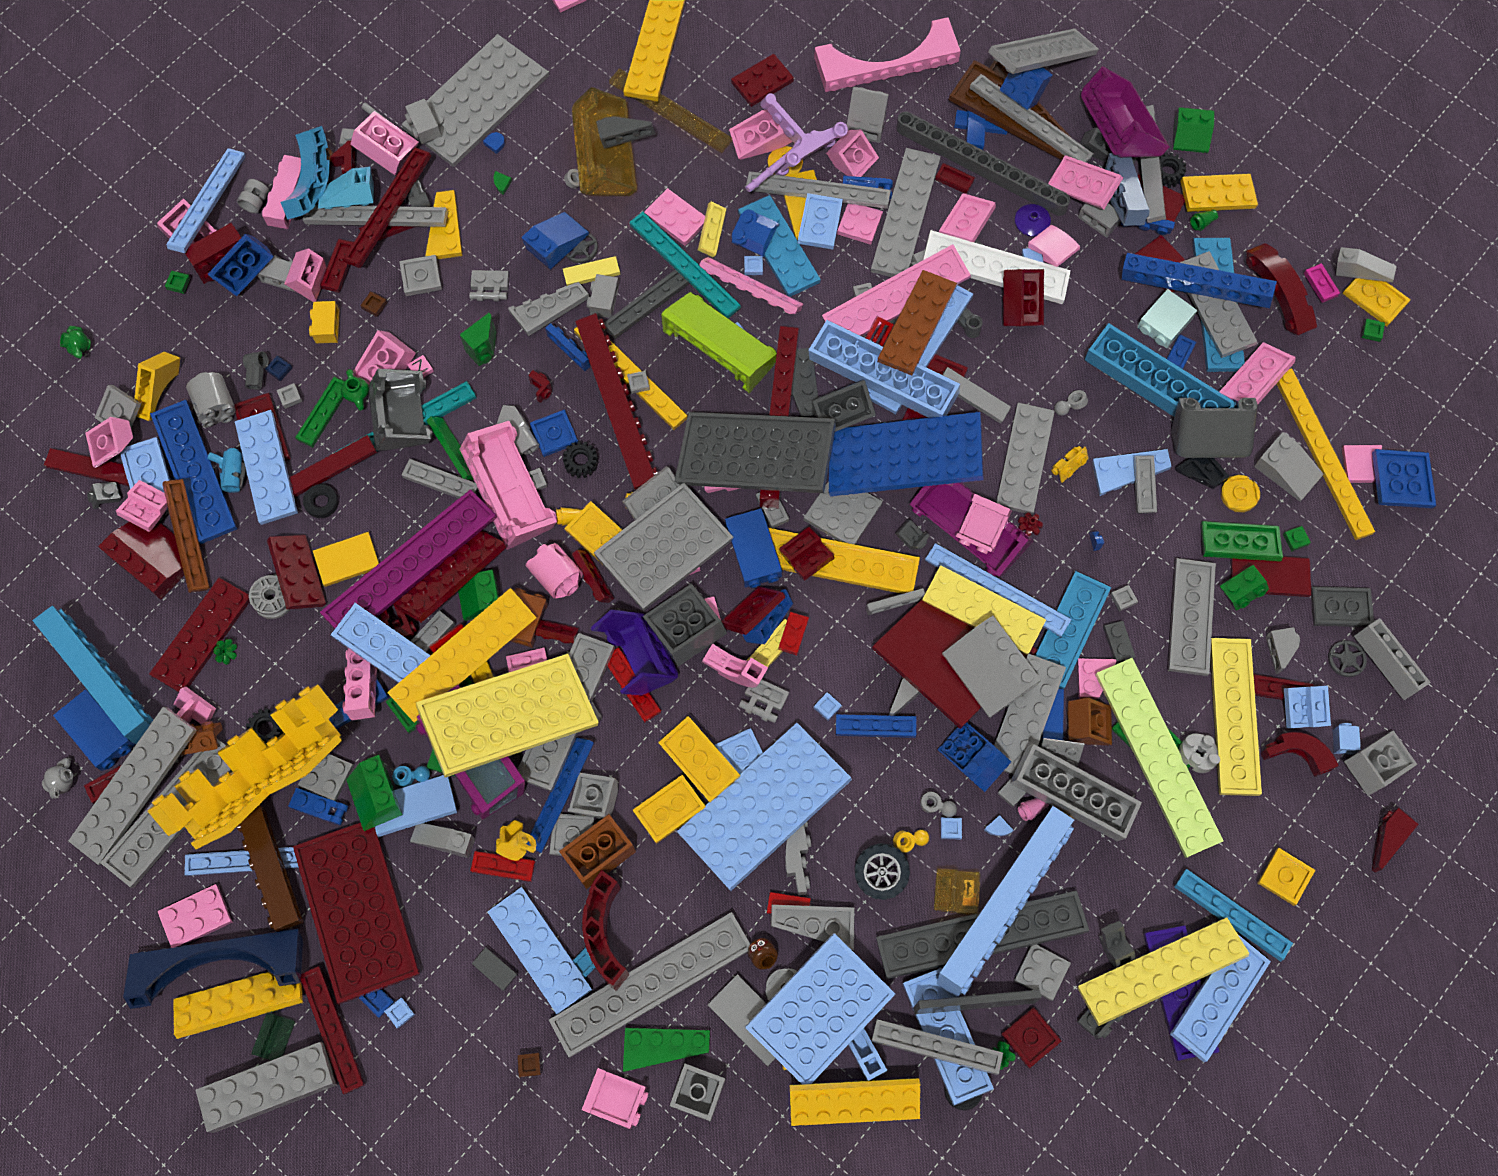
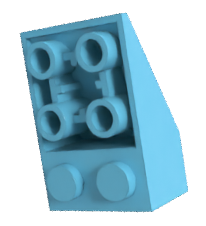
[318,167,374,209]

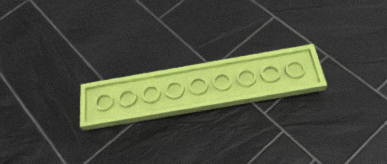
[1095,658,1223,858]

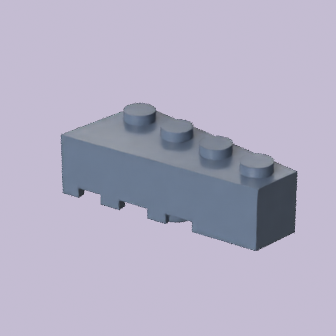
[1105,153,1150,226]

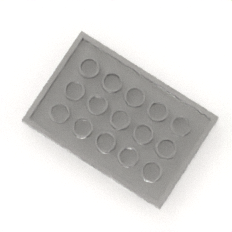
[594,483,733,611]

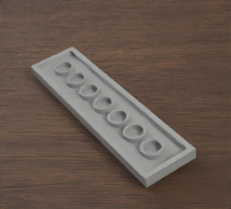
[989,28,1099,74]
[871,148,941,277]
[517,633,615,792]
[68,706,197,865]
[100,739,232,888]

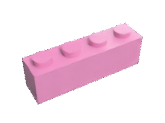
[262,155,301,229]

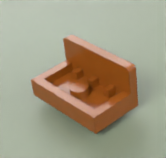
[180,721,223,755]

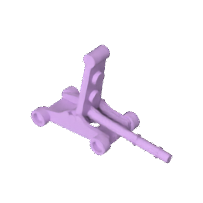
[745,93,848,192]

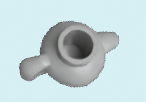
[42,758,73,799]

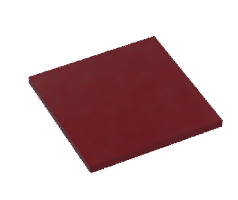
[872,600,1038,729]

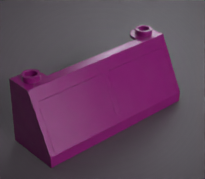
[910,483,1034,577]

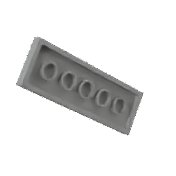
[1180,251,1257,358]
[996,403,1055,515]
[1168,558,1216,676]
[994,654,1066,775]

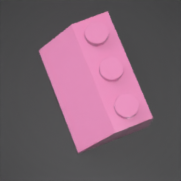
[350,111,419,175]

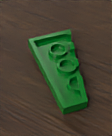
[623,1028,710,1072]

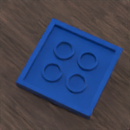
[1372,449,1436,508]

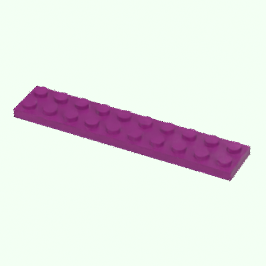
[320,489,497,629]

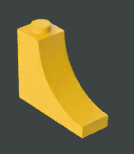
[134,352,180,421]

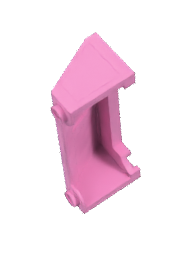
[460,421,557,550]

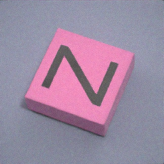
[407,355,434,378]

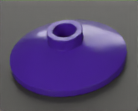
[1015,204,1051,237]

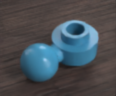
[392,766,430,787]

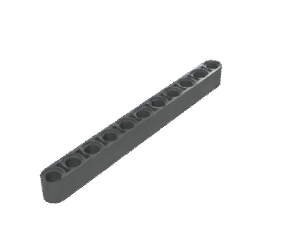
[896,111,1070,216]

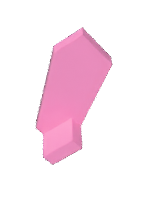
[174,687,216,724]

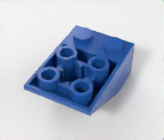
[938,723,1011,792]

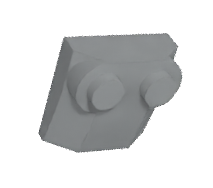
[568,773,618,820]

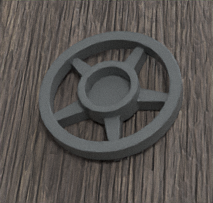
[566,233,598,263]
[1328,641,1367,677]

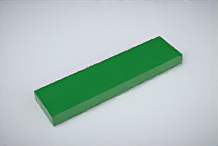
[295,377,345,448]
[426,416,474,480]

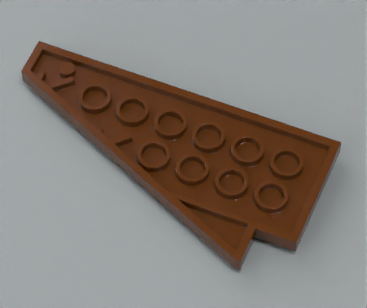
[948,60,1069,160]

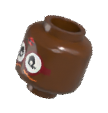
[747,938,778,970]

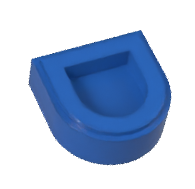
[483,132,505,154]

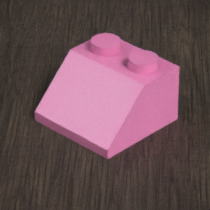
[826,129,879,177]
[86,417,133,468]

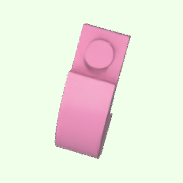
[702,644,768,688]

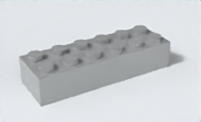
[1010,744,1142,841]
[196,1042,338,1133]

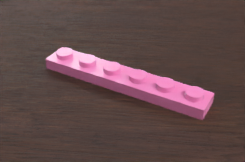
[699,257,803,314]

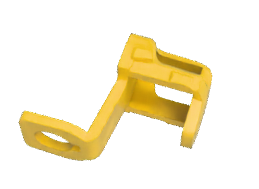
[496,820,536,861]

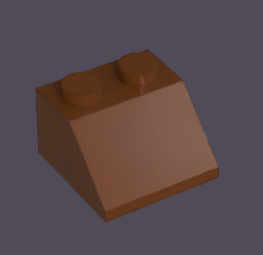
[1067,698,1112,746]

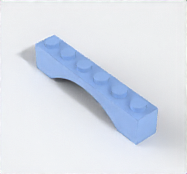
[848,1028,887,1081]

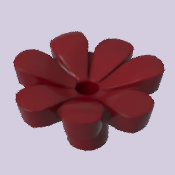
[1018,512,1043,537]

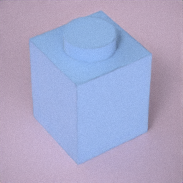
[1332,723,1361,755]

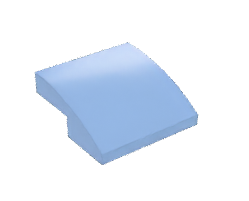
[1284,686,1331,728]

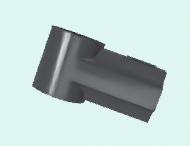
[408,179,431,207]
[957,307,983,338]
[243,351,269,390]

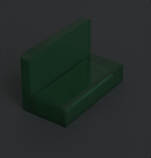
[251,1012,295,1060]

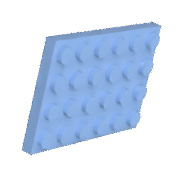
[745,933,895,1085]

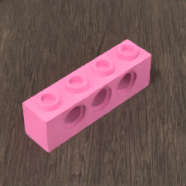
[343,648,377,720]

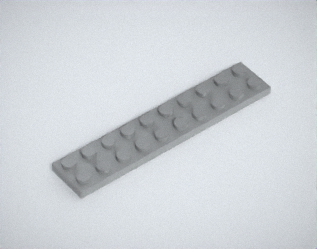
[549,912,750,1058]

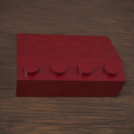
[98,522,184,600]

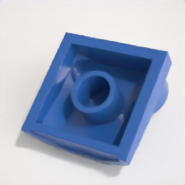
[732,209,779,257]

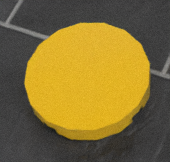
[1221,475,1260,512]

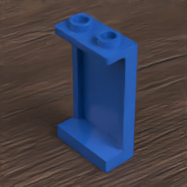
[725,508,782,588]
[53,689,135,771]

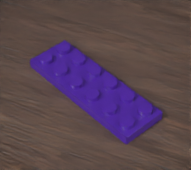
[1143,925,1220,1061]

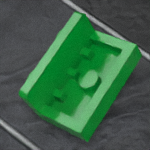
[1220,565,1269,611]

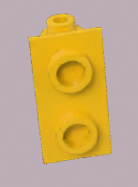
[1051,446,1088,483]

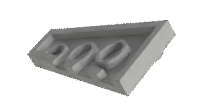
[508,282,589,336]
[770,905,854,950]

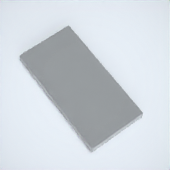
[708,974,775,1067]

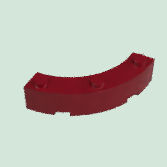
[1246,243,1317,335]
[582,870,629,992]

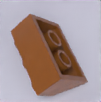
[559,814,636,890]

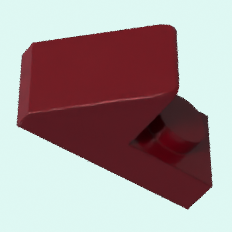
[330,140,355,174]

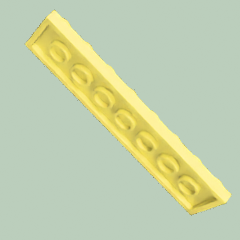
[1210,638,1262,796]
[1078,918,1250,1026]

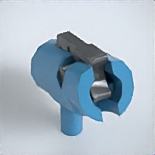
[207,448,246,493]

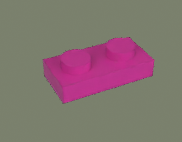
[1304,263,1340,303]

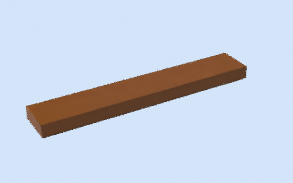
[162,479,210,593]

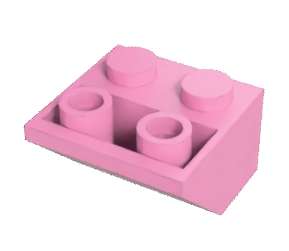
[284,248,327,302]

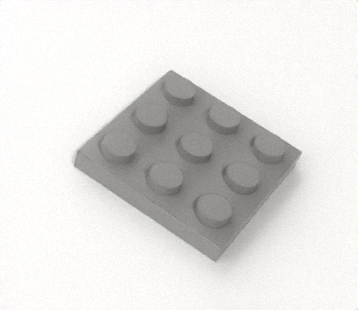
[804,481,883,545]

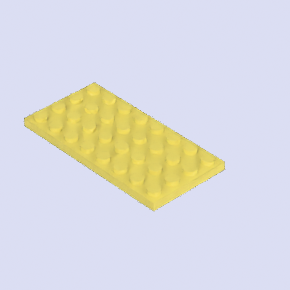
[416,654,599,777]

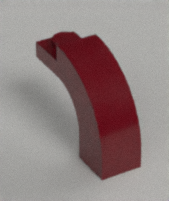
[1261,732,1339,777]

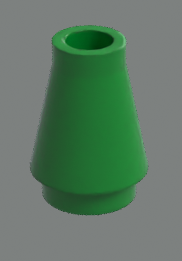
[1190,209,1218,230]

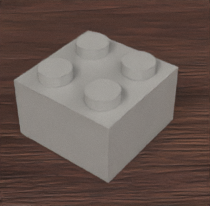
[670,1064,725,1122]

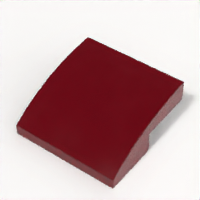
[779,527,835,581]

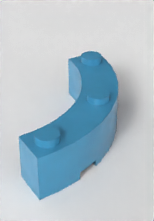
[280,126,330,220]

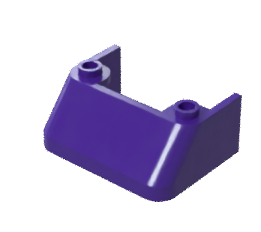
[590,609,678,695]

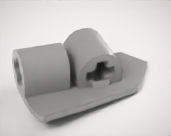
[497,405,539,456]

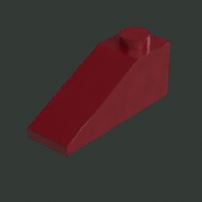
[1372,808,1419,873]

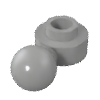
[564,163,592,188]
[1054,390,1088,416]
[920,792,957,817]

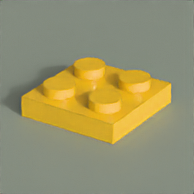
[1258,848,1315,906]

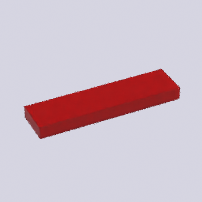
[607,647,661,723]

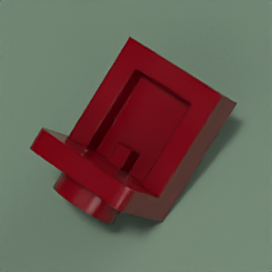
[528,370,552,403]

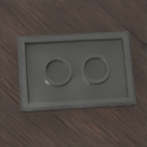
[1311,587,1374,627]

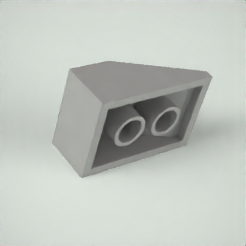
[1254,432,1323,502]
[1344,730,1417,796]

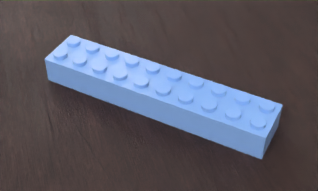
[937,806,1074,997]

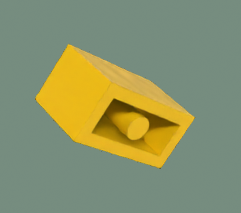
[309,301,339,343]

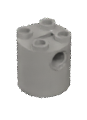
[186,372,236,427]

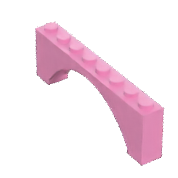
[814,18,961,92]

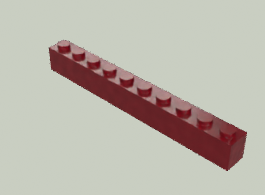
[575,313,658,490]
[759,326,799,509]

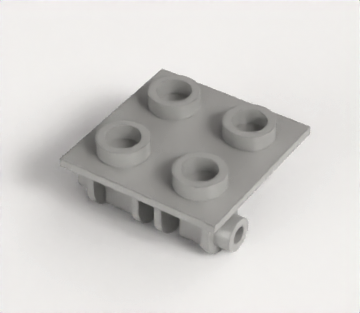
[1040,738,1084,767]

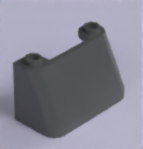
[369,369,432,451]
[1171,398,1258,458]

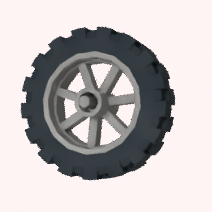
[855,843,910,900]

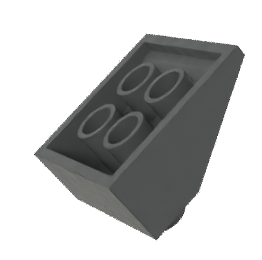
[643,584,727,667]

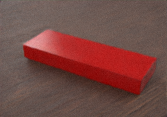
[470,851,536,882]

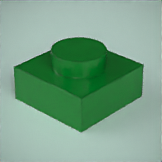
[165,271,191,294]
[1362,319,1385,342]
[1283,526,1311,552]

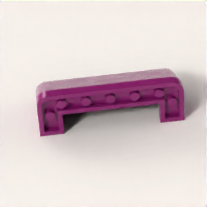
[1081,66,1170,157]

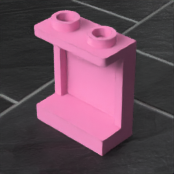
[956,494,1012,554]
[582,1068,649,1129]

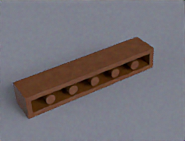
[237,805,303,932]

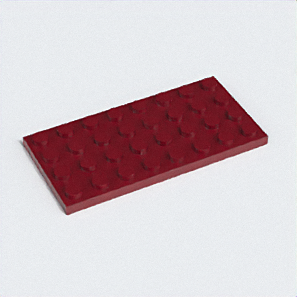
[293,823,420,1005]

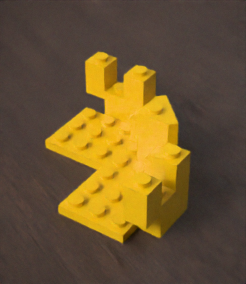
[147,684,342,849]

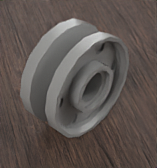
[249,575,289,619]

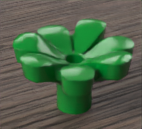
[214,639,237,665]
[992,1041,1016,1070]

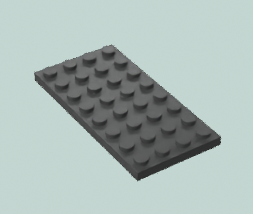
[674,412,836,493]

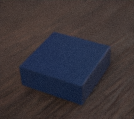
[265,356,293,382]

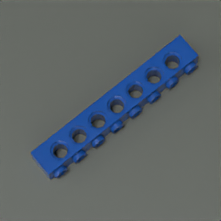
[1121,253,1277,308]

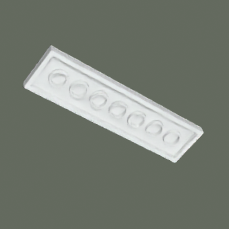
[923,230,1070,304]

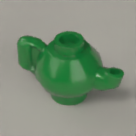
[60,326,91,359]
[341,369,369,411]

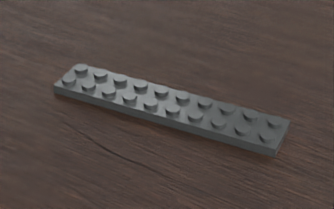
[876,891,1089,979]

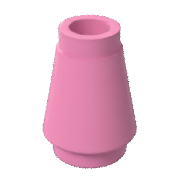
[1018,798,1049,821]

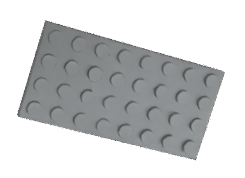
[401,34,549,167]

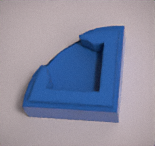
[1089,531,1104,551]

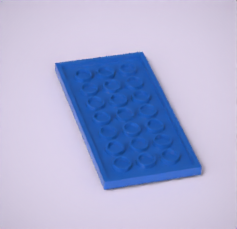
[829,412,984,496]

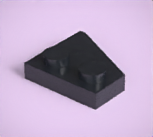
[1176,458,1230,489]

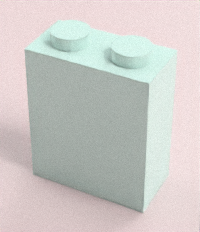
[1137,289,1197,349]

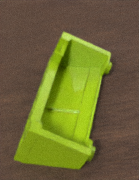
[661,292,777,393]

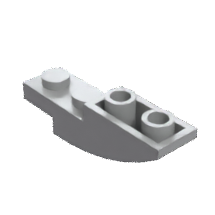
[785,822,811,896]

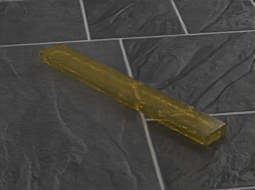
[609,68,732,153]

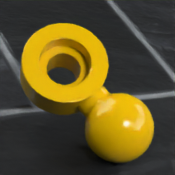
[893,830,929,852]

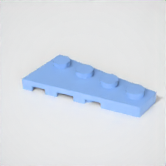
[1092,449,1171,496]

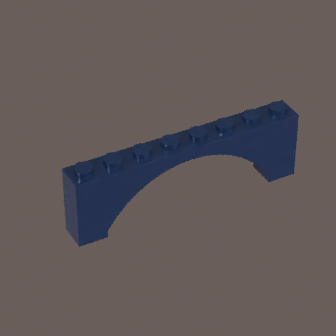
[123,929,303,1009]

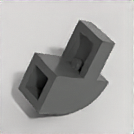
[1099,921,1136,969]

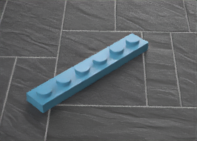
[1174,869,1293,962]

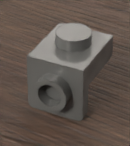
[87,482,120,509]
[895,520,930,550]

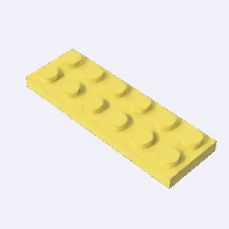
[922,565,1046,655]

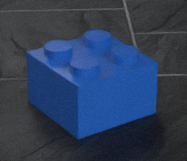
[1000,67,1053,110]

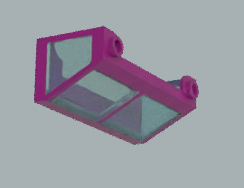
[415,685,525,820]

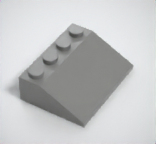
[942,616,1041,718]

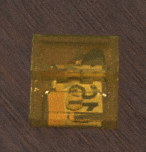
[934,869,981,915]

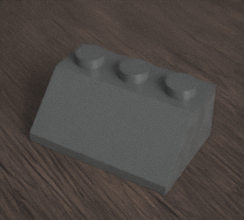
[812,380,876,432]

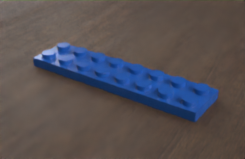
[150,400,237,544]

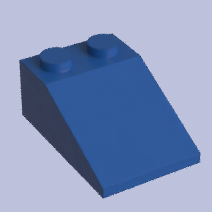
[521,212,589,269]

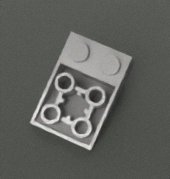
[847,87,889,143]

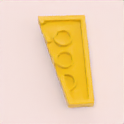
[426,190,462,259]

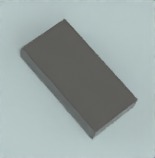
[472,947,517,991]

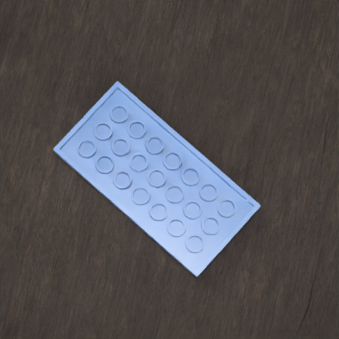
[677,723,852,891]

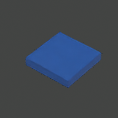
[530,409,578,457]

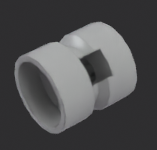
[237,179,269,214]

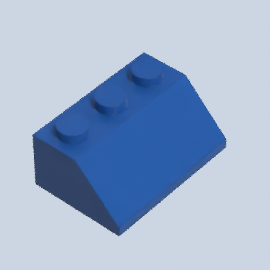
[208,234,274,296]

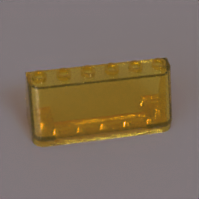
[572,87,637,196]

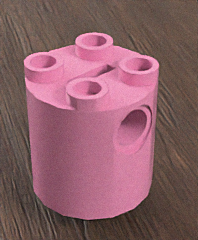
[526,543,583,599]

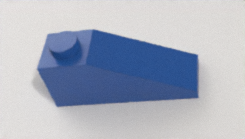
[742,589,793,645]

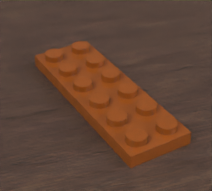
[877,270,957,375]

